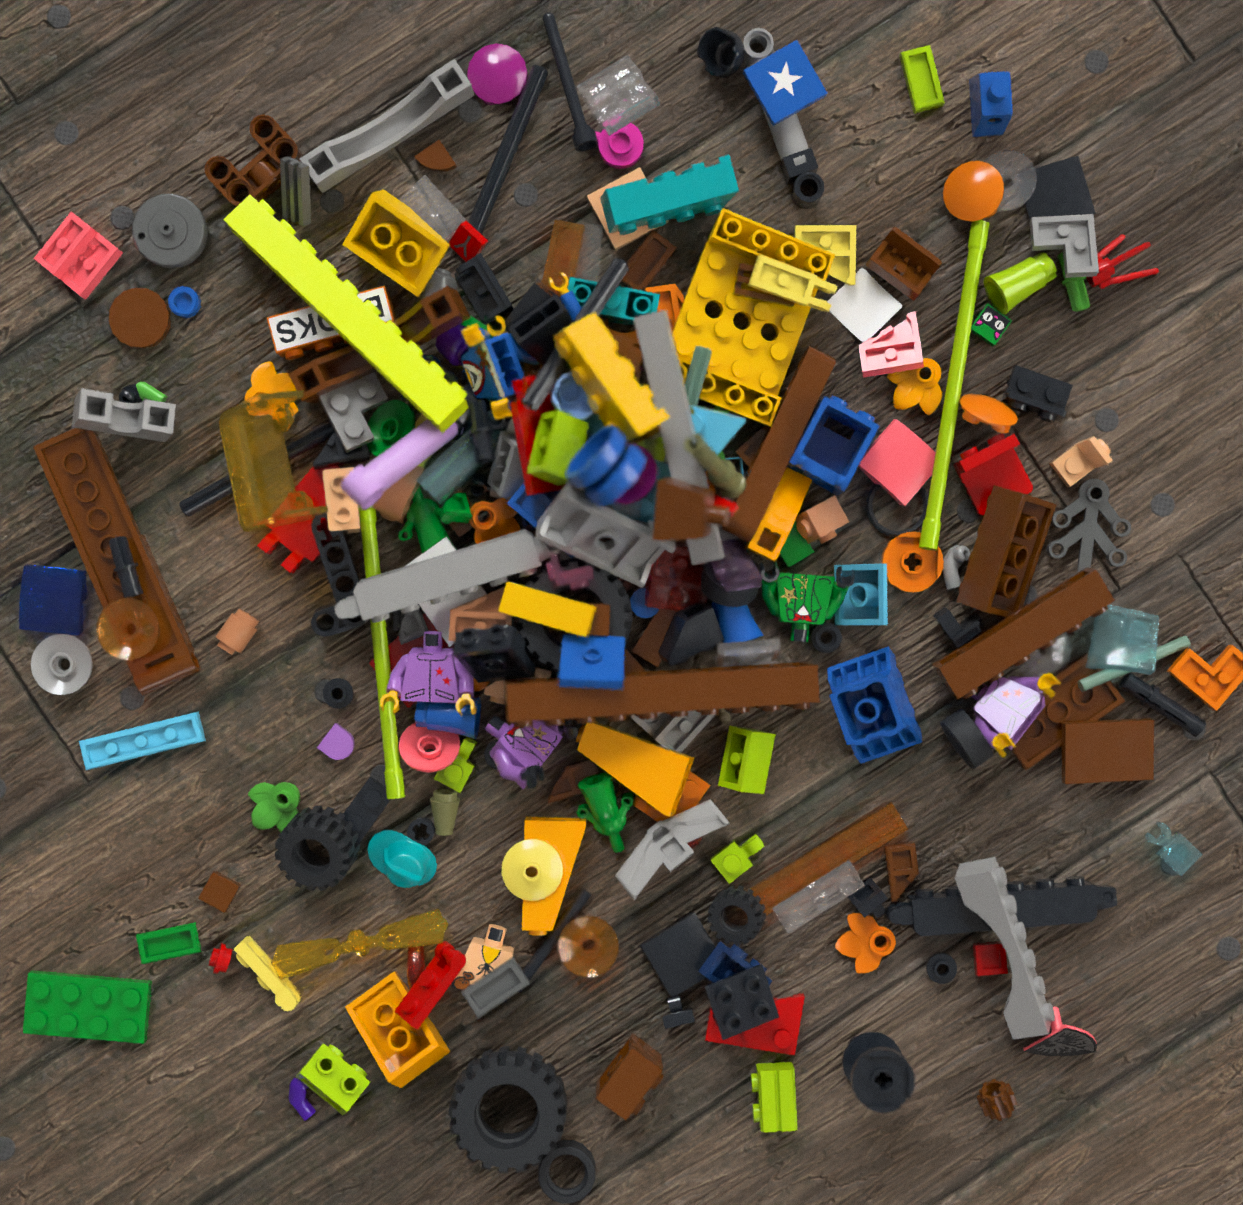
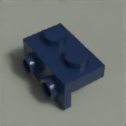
[699,941,772,986]

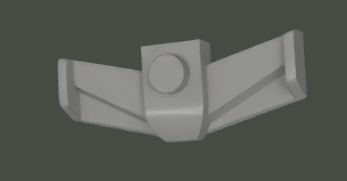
[615,799,730,901]

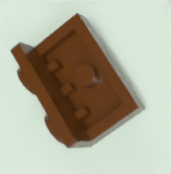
[866,227,942,301]

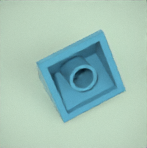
[834,563,888,625]

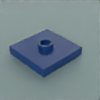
[559,634,625,690]

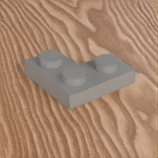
[1030,214,1099,278]
[319,372,388,453]

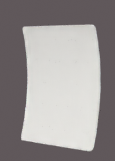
[827,268,902,342]

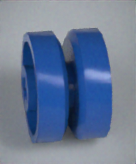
[565,425,646,508]

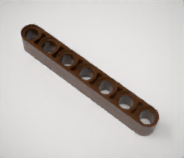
[721,345,836,543]

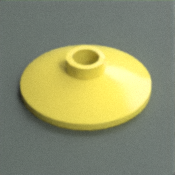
[502,839,563,901]

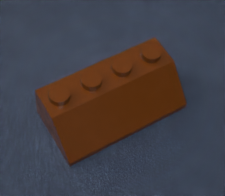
[956,485,1057,617]

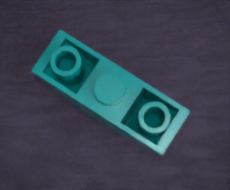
[568,277,660,325]

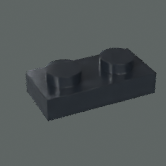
[343,776,391,843]

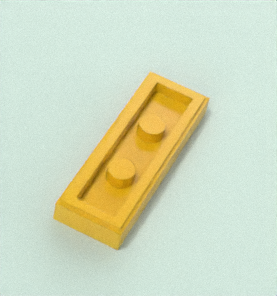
[499,582,597,637]

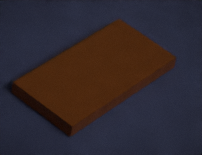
[1010,652,1125,770]

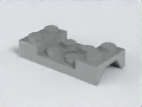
[536,481,676,588]

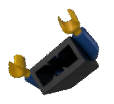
[487,272,581,369]

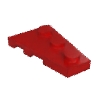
[705,993,805,1056]

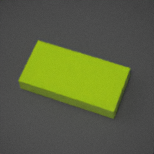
[899,45,945,114]

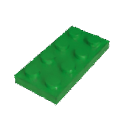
[23,970,152,1044]

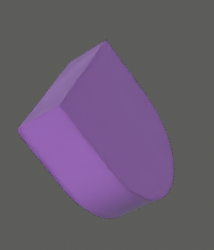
[317,723,355,760]

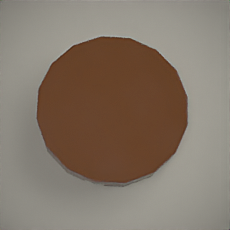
[109,288,171,349]

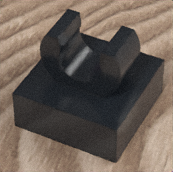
[847,878,888,919]
[662,996,695,1029]

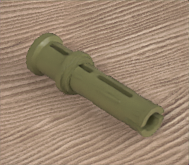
[684,434,746,498]

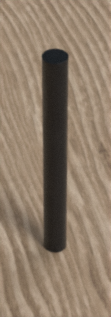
[518,887,592,993]

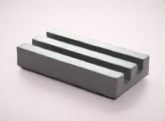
[280,156,311,226]

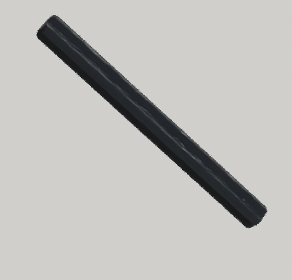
[468,65,548,235]
[521,258,629,411]
[179,419,336,516]

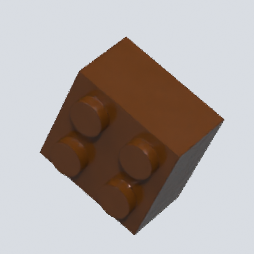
[596,1033,664,1120]

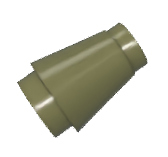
[430,789,460,836]

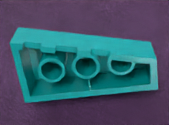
[600,155,739,235]

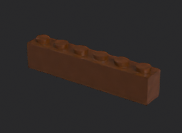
[932,567,1115,699]

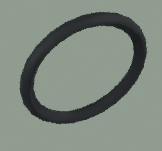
[866,484,928,537]

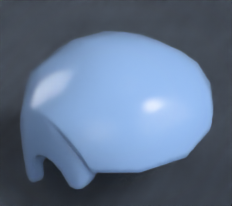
[550,371,594,420]

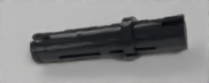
[1119,672,1206,737]

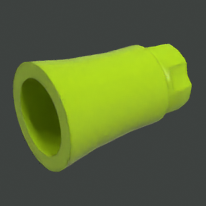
[983,252,1057,314]

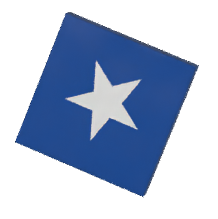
[743,40,827,126]

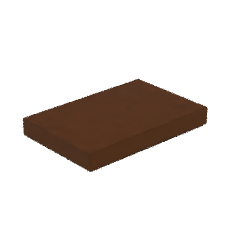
[1062,718,1154,784]

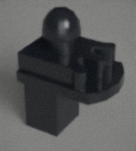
[933,607,982,648]

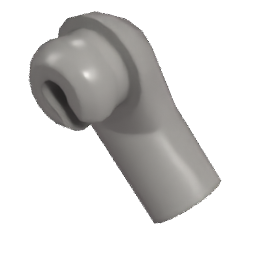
[942,545,970,589]

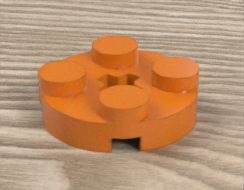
[881,532,944,592]

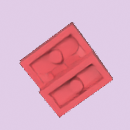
[33,211,123,300]
[858,419,936,506]

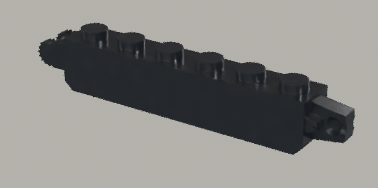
[885,876,1117,936]

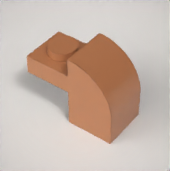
[372,466,424,524]

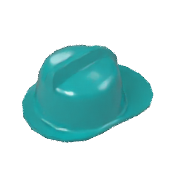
[368,830,437,888]

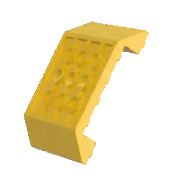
[672,208,835,427]

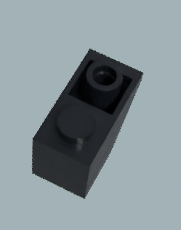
[658,600,724,666]

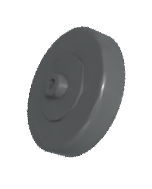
[132,193,208,269]

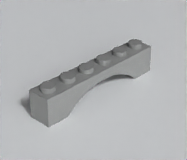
[300,59,474,193]
[955,857,1055,1040]

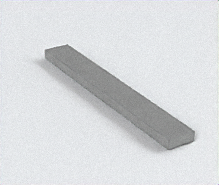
[634,310,725,565]

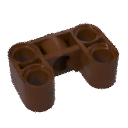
[204,114,303,208]

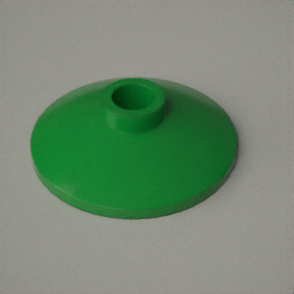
[367,400,415,457]

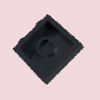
[453,624,536,683]

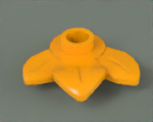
[887,358,942,415]
[245,361,298,419]

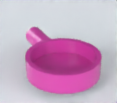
[595,121,644,169]

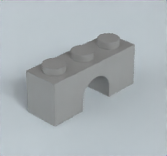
[72,388,176,442]

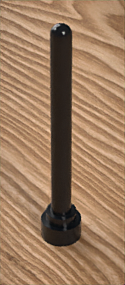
[543,12,598,152]

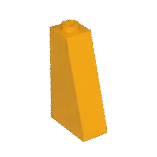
[576,722,694,817]
[522,816,586,936]

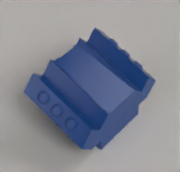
[827,646,922,764]

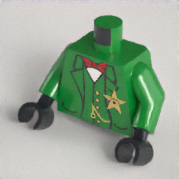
[759,561,855,642]

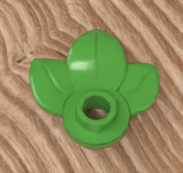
[248,782,300,832]

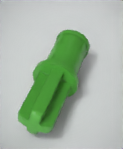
[1058,253,1090,312]

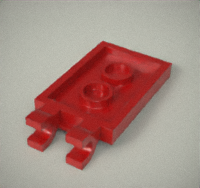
[510,374,566,496]
[257,466,340,574]

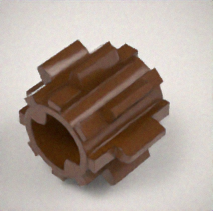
[976,1079,1018,1121]

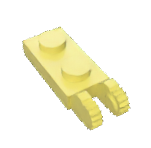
[748,255,837,312]
[234,936,301,1012]

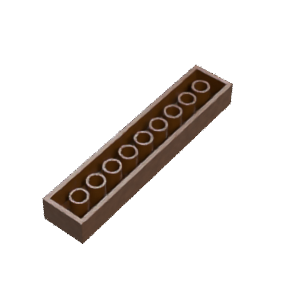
[504,662,820,727]

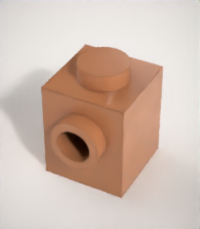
[795,495,849,544]

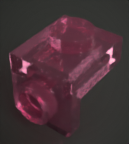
[546,554,594,589]

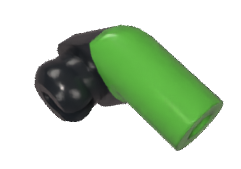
[119,382,167,403]

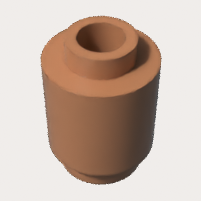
[215,608,259,655]

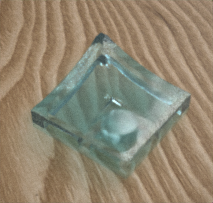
[1086,605,1159,675]

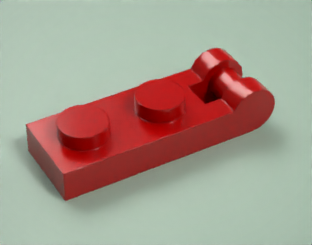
[394,941,466,1030]

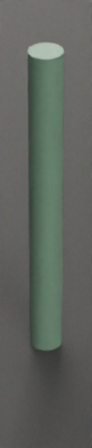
[1077,636,1191,692]

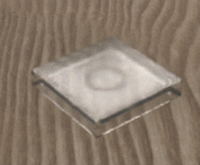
[715,638,781,667]

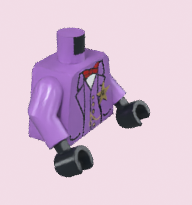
[485,715,582,789]

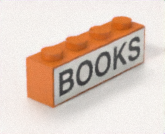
[267,286,396,360]

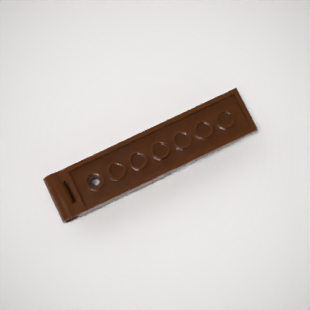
[33,428,201,696]

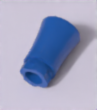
[711,581,764,651]
[415,697,481,739]

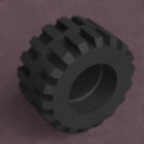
[275,806,360,891]

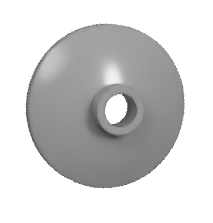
[31,634,93,695]

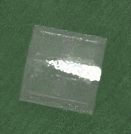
[576,55,660,136]
[400,175,466,241]

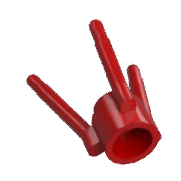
[1086,234,1159,289]

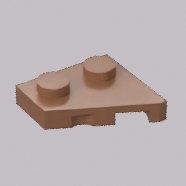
[448,587,512,641]

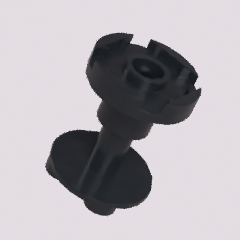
[842,1032,915,1113]

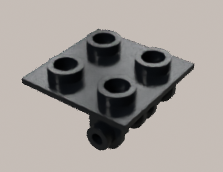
[705,964,779,1040]

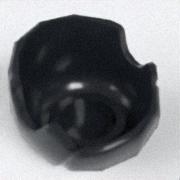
[697,27,744,78]

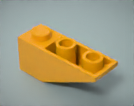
[744,467,812,561]

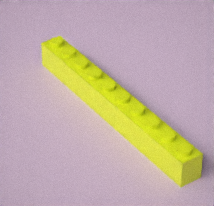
[224,195,469,433]

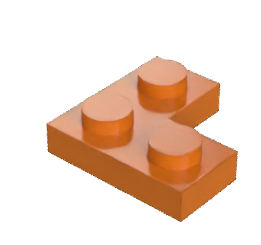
[1167,645,1243,711]

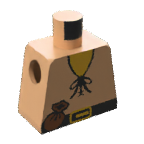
[451,924,514,1002]

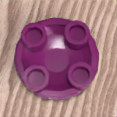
[467,44,527,105]

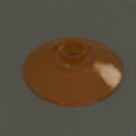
[96,598,159,660]
[558,916,619,977]

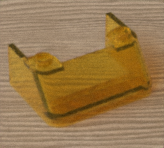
[219,390,328,532]

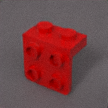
[953,433,1033,516]

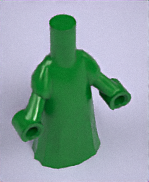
[398,486,457,553]
[577,772,634,853]

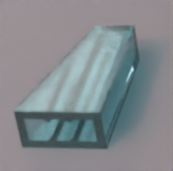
[416,409,512,507]

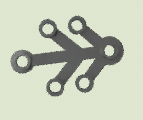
[1046,479,1131,579]

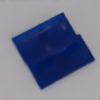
[19,564,87,635]

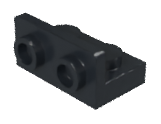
[1001,365,1073,423]

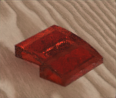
[645,545,707,611]

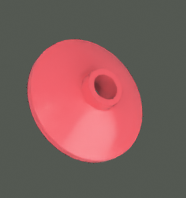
[399,723,460,772]

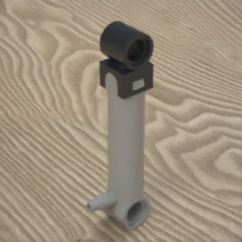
[743,28,825,209]

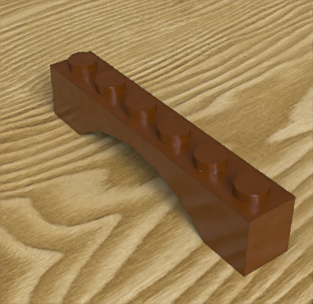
[289,286,471,404]

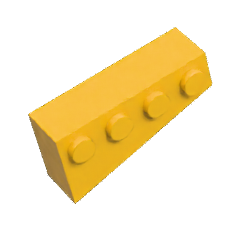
[554,312,669,442]

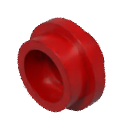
[208,943,233,974]

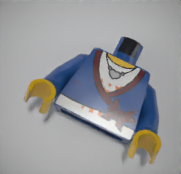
[461,323,525,420]

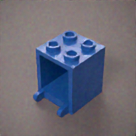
[787,396,879,495]

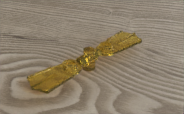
[271,909,448,980]

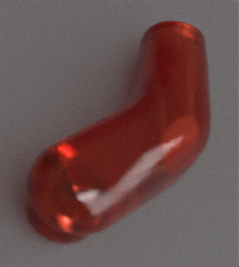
[407,940,425,989]

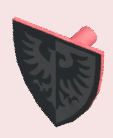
[1023,1007,1097,1056]

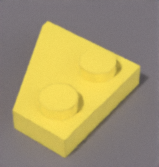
[794,225,856,285]

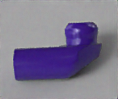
[289,1078,316,1121]

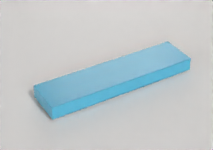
[79,711,206,770]

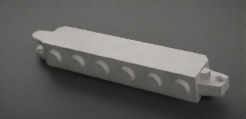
[334,529,562,623]

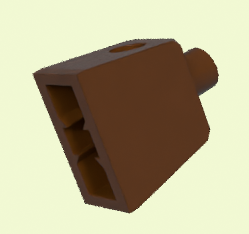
[653,477,729,541]

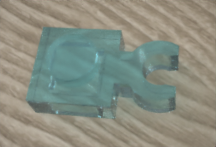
[1145,821,1203,876]

